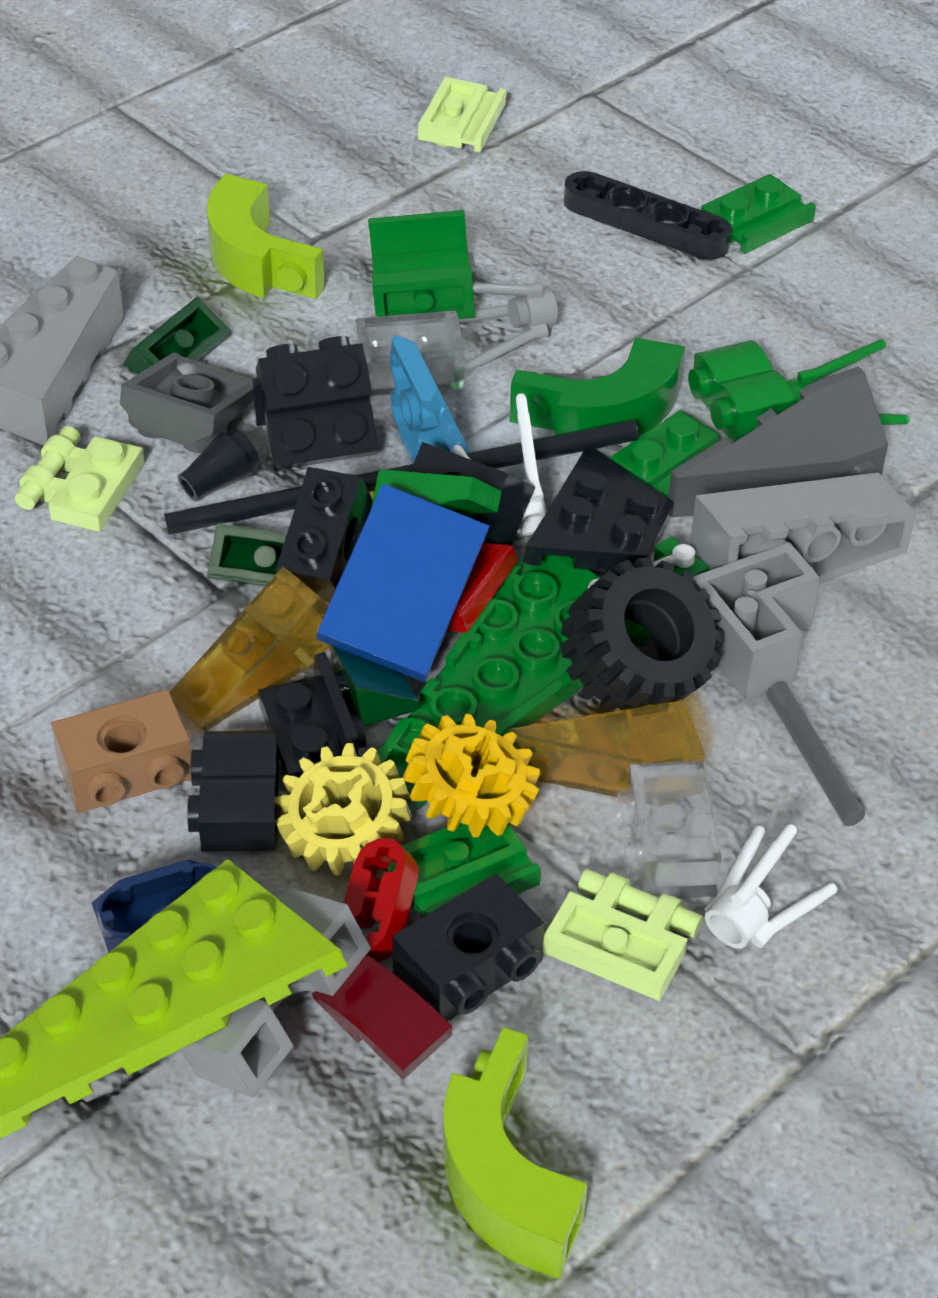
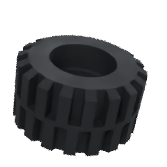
[560,558,724,720]

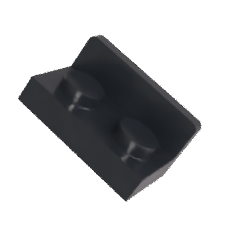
[258,652,367,778]

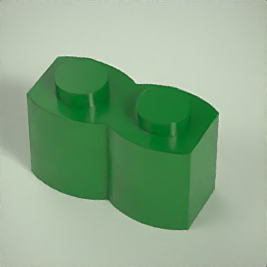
[688,340,795,442]

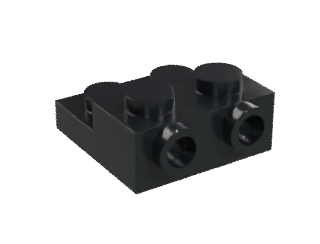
[256,336,380,471]

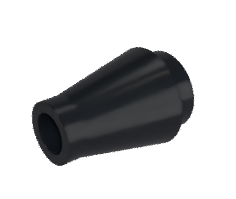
[177,429,260,501]

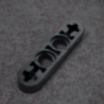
[564,171,732,259]

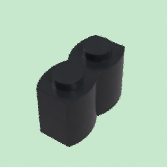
[187,730,279,851]

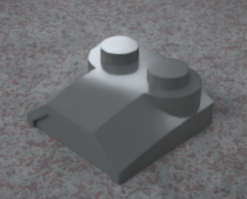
[120,353,254,454]

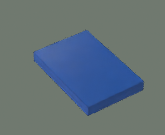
[316,484,489,683]

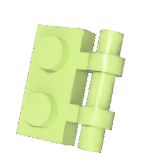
[15,426,145,532]
[543,869,704,1002]

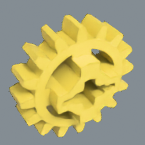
[275,743,412,876]

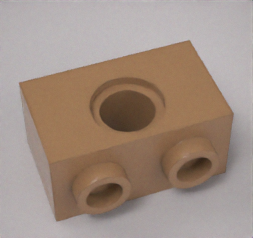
[51,689,191,813]

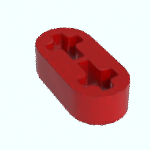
[343,838,419,962]

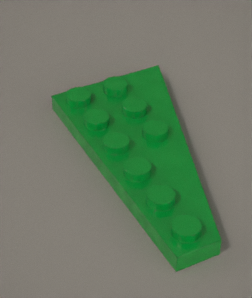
[377,536,651,814]

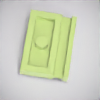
[418,77,506,153]

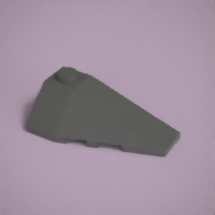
[668,366,888,518]

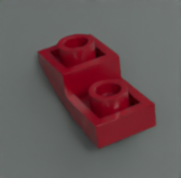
[312,955,452,1080]

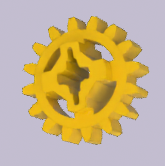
[403,714,540,837]

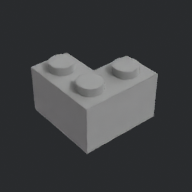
[691,542,820,700]

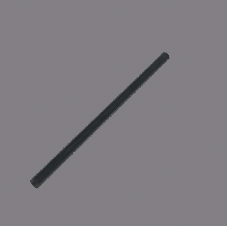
[164,420,639,535]

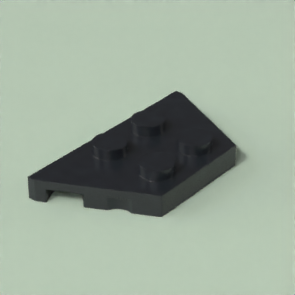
[522,449,675,570]

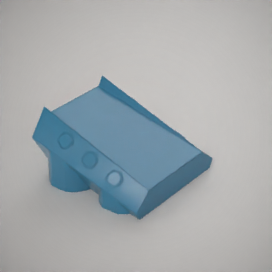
[390,335,470,464]

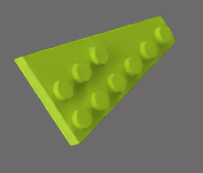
[0,859,348,1139]

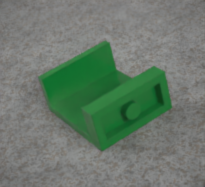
[368,210,475,327]

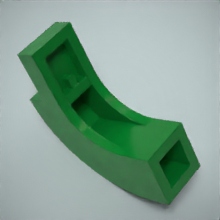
[509,337,685,436]

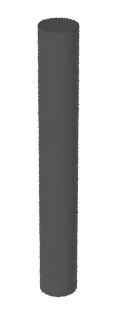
[766,682,865,826]

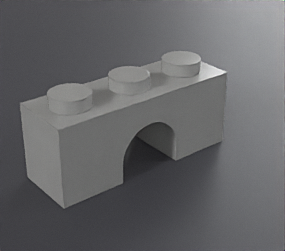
[180,887,371,1098]

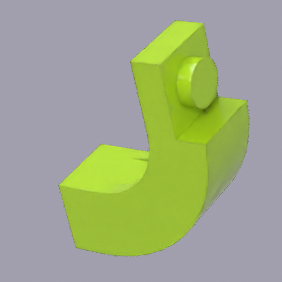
[207,173,325,299]
[443,1027,588,1280]

